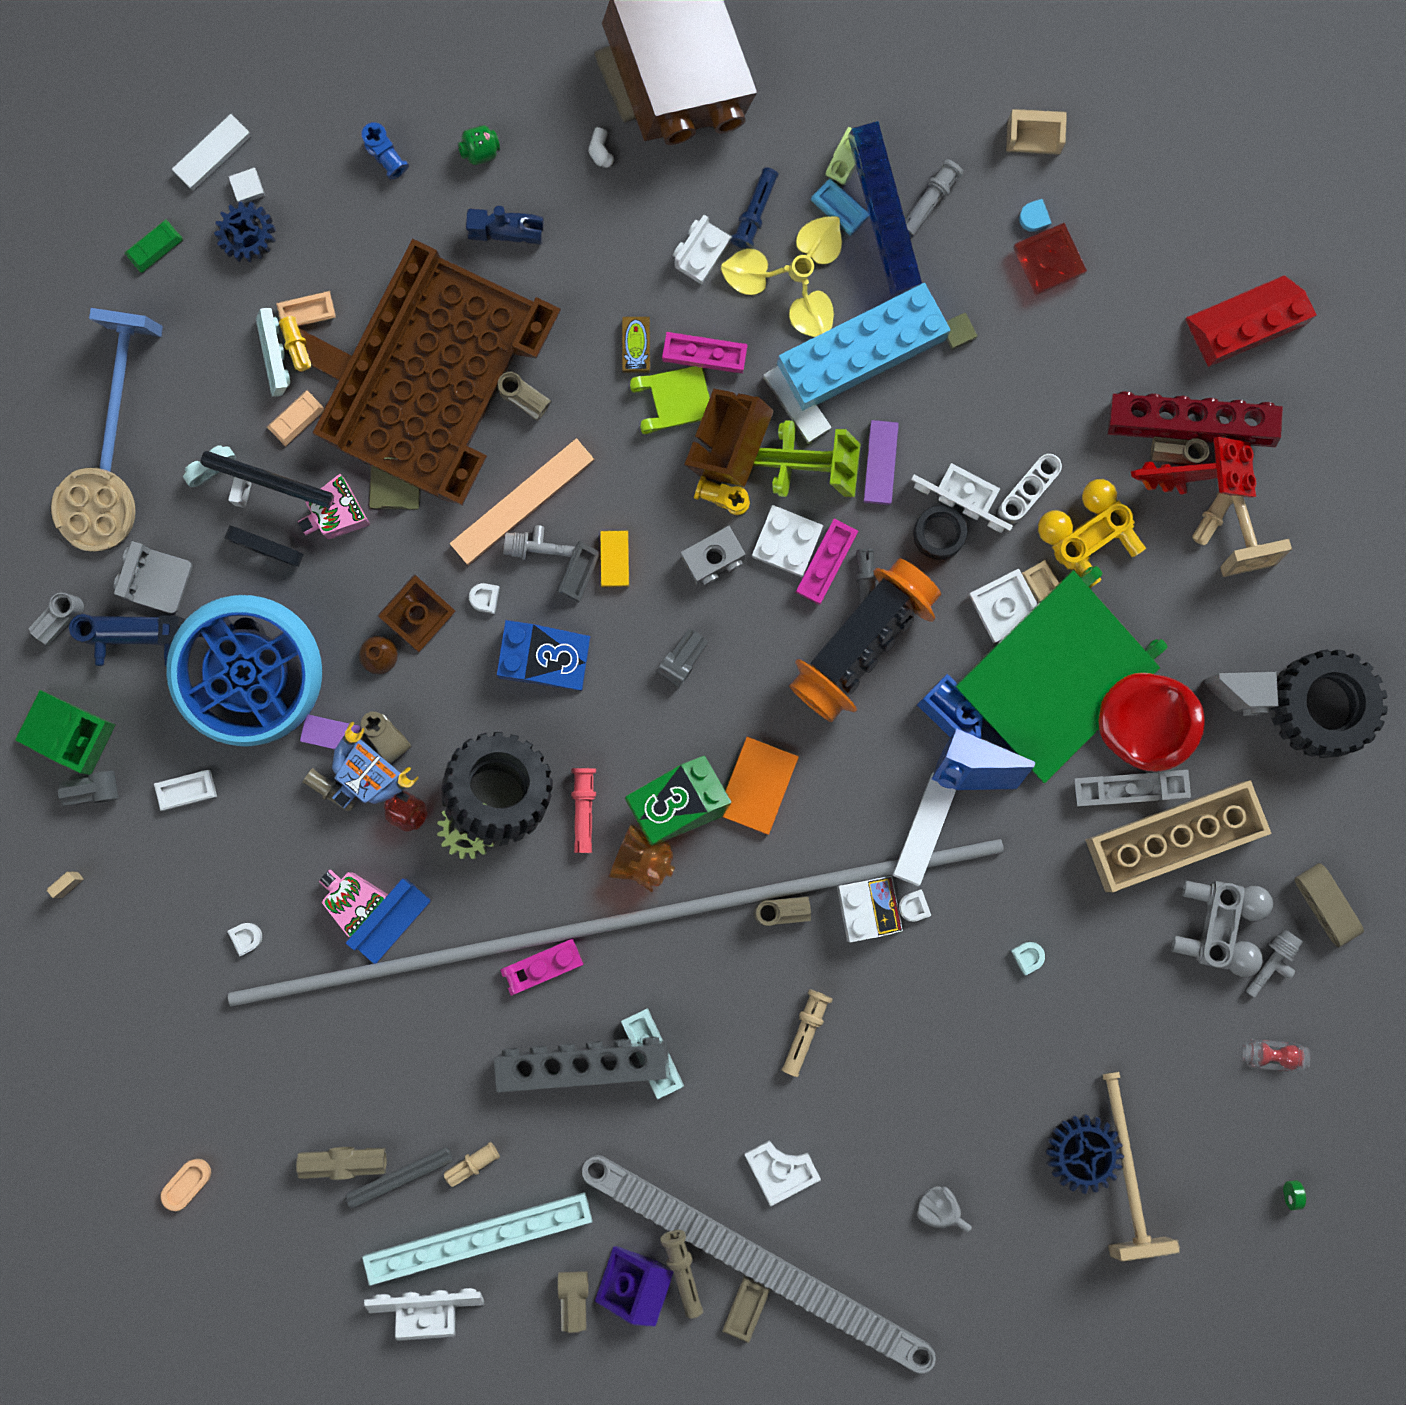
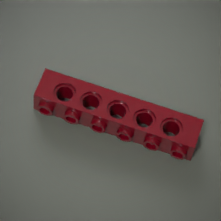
[1107,391,1283,448]

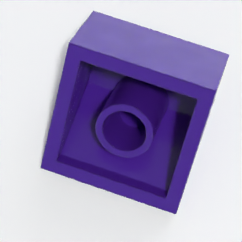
[595,1246,674,1327]

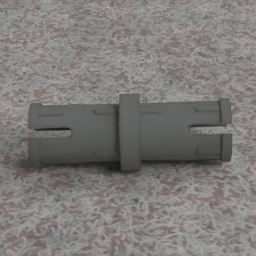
[856,548,877,604]

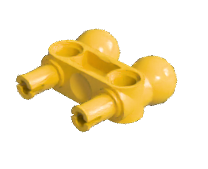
[1038,479,1146,588]

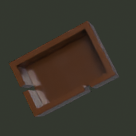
[684,388,774,487]

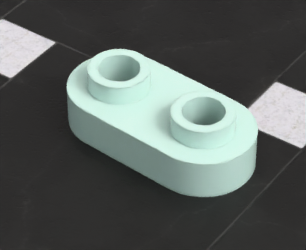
[183,445,236,488]

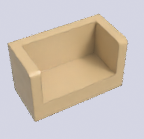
[1007,109,1067,154]

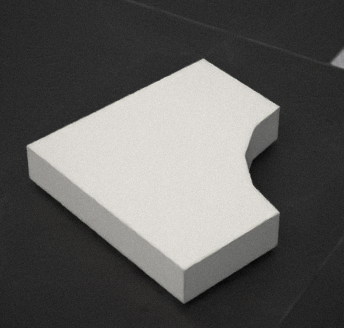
[744,1140,821,1206]

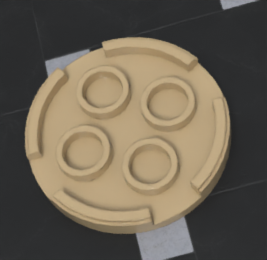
[51,468,135,551]

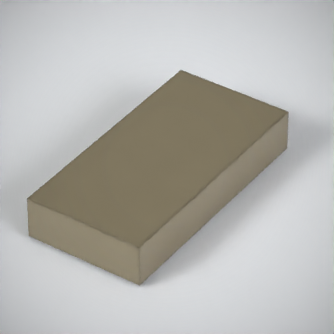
[722,1275,770,1343]

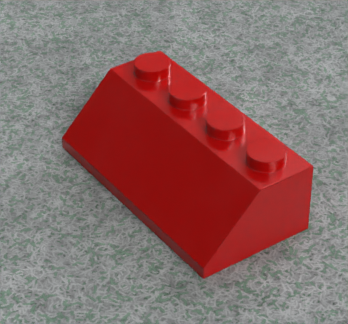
[1185,275,1317,367]

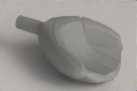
[917,1186,972,1232]

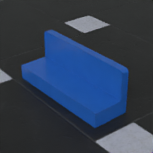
[346,878,431,964]

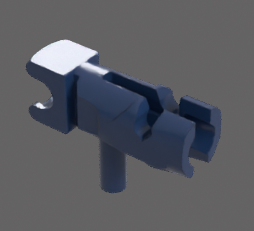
[466,205,544,245]

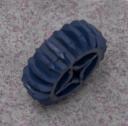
[1046,1114,1124,1194]

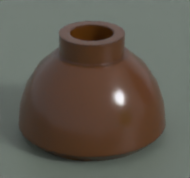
[359,636,398,674]

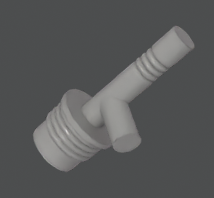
[503,525,575,560]
[1246,929,1303,997]

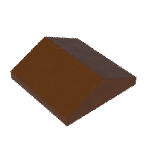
[377,574,456,652]

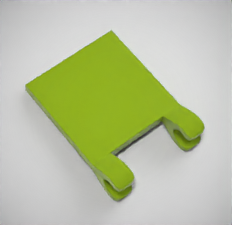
[630,366,710,434]

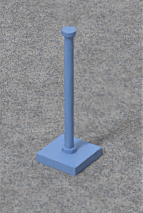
[89,308,163,472]

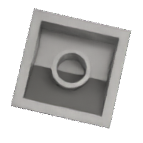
[1204,672,1278,716]

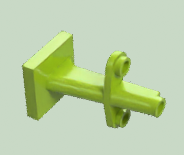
[753,420,860,497]

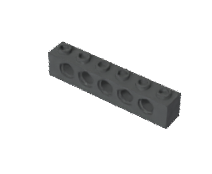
[494,1037,670,1092]

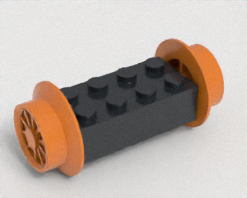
[789,558,941,722]

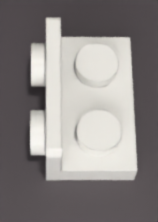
[673,215,731,284]

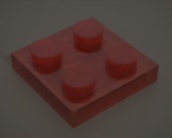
[1013,223,1087,295]

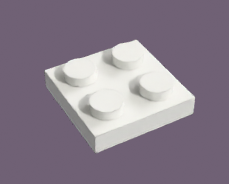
[752,505,823,578]
[968,569,1037,643]

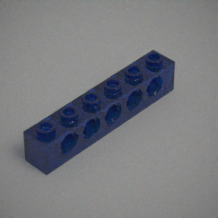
[848,121,922,295]

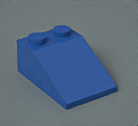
[932,729,1035,790]

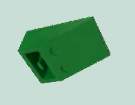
[15,690,116,775]

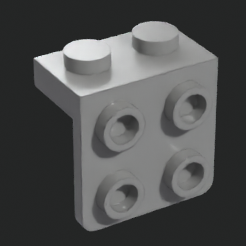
[113,541,192,614]

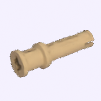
[781,989,833,1077]

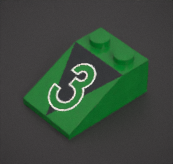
[625,755,732,846]

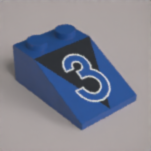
[497,620,590,691]

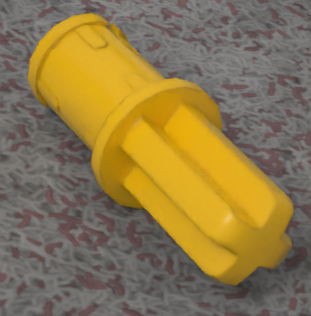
[279,316,311,372]

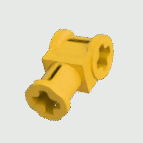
[694,476,750,515]

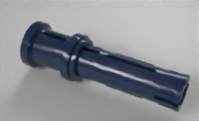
[730,167,779,249]

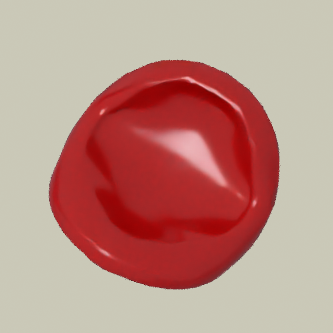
[1099,673,1205,772]

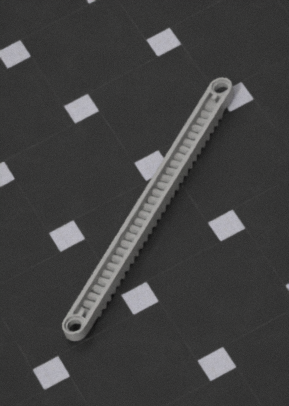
[582,1155,936,1373]

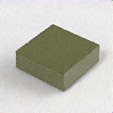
[946,312,977,350]

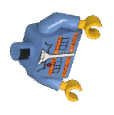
[332,722,418,809]

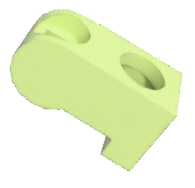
[825,127,870,185]

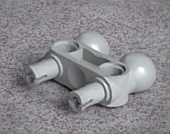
[1171,880,1273,977]

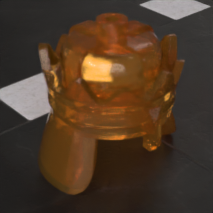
[608,823,675,892]

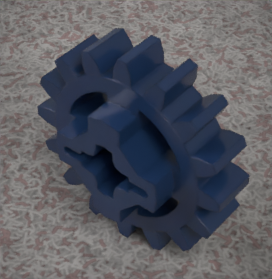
[214,201,276,262]

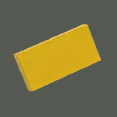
[600,531,629,587]

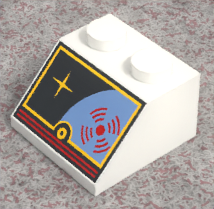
[837,876,903,942]

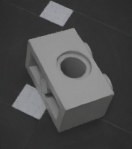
[681,526,746,586]

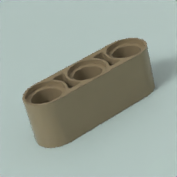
[594,45,636,123]
[1294,863,1364,948]

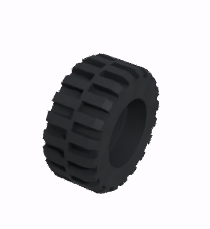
[1270,649,1388,758]
[441,732,553,846]

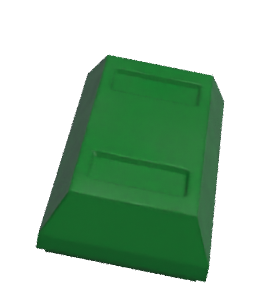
[124,219,184,274]

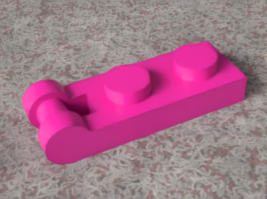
[500,939,584,996]

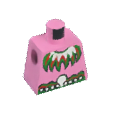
[298,474,370,539]
[319,869,388,937]

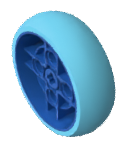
[167,595,322,746]

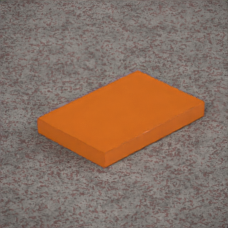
[723,737,799,835]

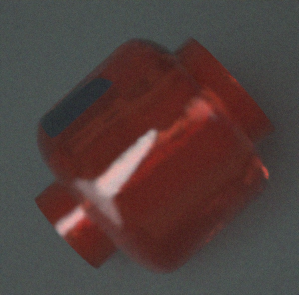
[384,791,427,832]

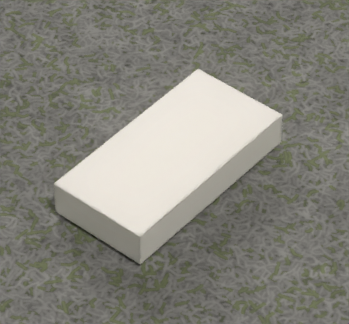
[154,770,217,811]

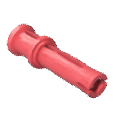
[571,768,596,853]

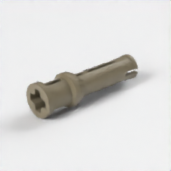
[660,1230,703,1318]

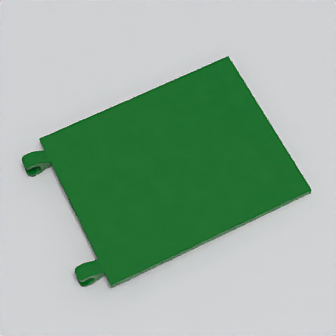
[955,566,1168,783]

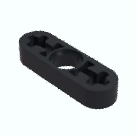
[224,525,304,568]

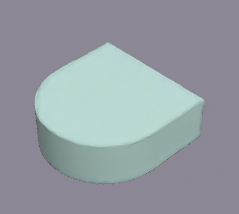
[1010,942,1045,976]

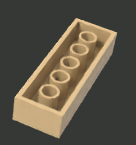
[1085,780,1272,892]

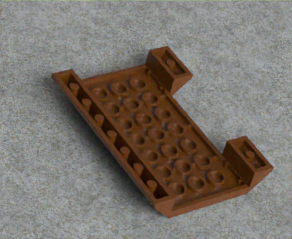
[313,238,561,506]

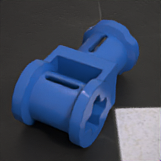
[362,123,409,180]

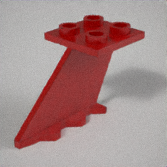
[1131,437,1257,498]

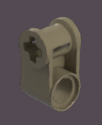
[361,711,412,764]

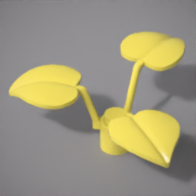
[721,216,842,337]

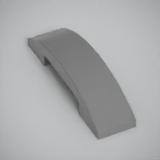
[1074,770,1191,807]

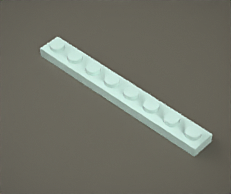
[363,1192,592,1285]

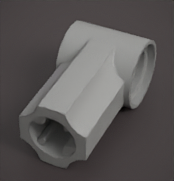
[28,592,84,645]

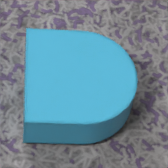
[1019,199,1052,232]

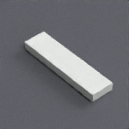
[892,772,956,886]

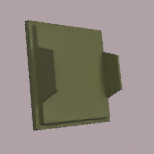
[369,457,420,510]

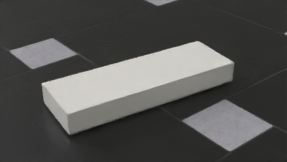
[172,114,251,191]
[763,366,832,444]

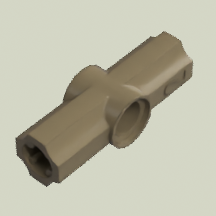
[296,1147,387,1180]

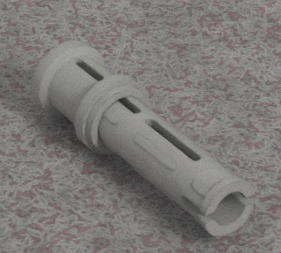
[899,159,964,237]

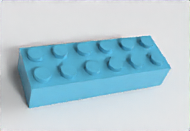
[777,283,951,411]

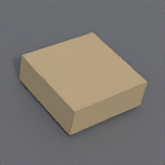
[47,872,84,898]

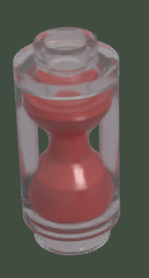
[1242,1039,1310,1072]

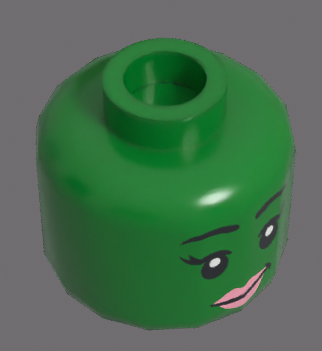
[458,125,500,165]

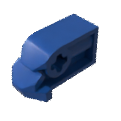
[917,674,983,739]

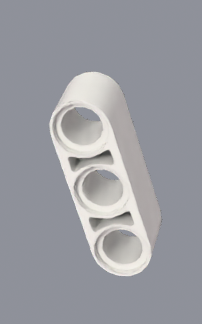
[997,454,1062,525]

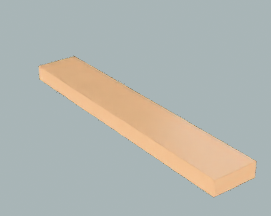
[450,438,595,566]

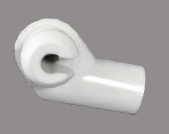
[589,127,614,168]

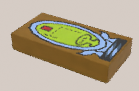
[622,317,650,373]

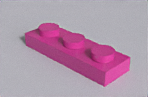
[662,332,748,374]
[796,519,858,605]

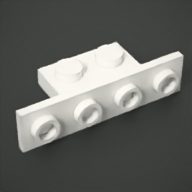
[911,463,1013,533]
[364,1288,484,1341]

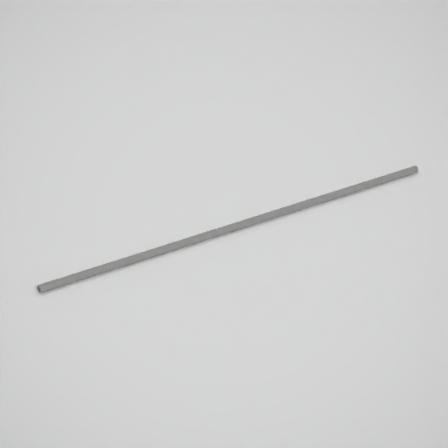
[228,839,1004,1007]

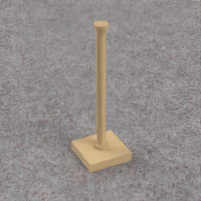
[1216,417,1292,577]
[1102,1072,1180,1261]

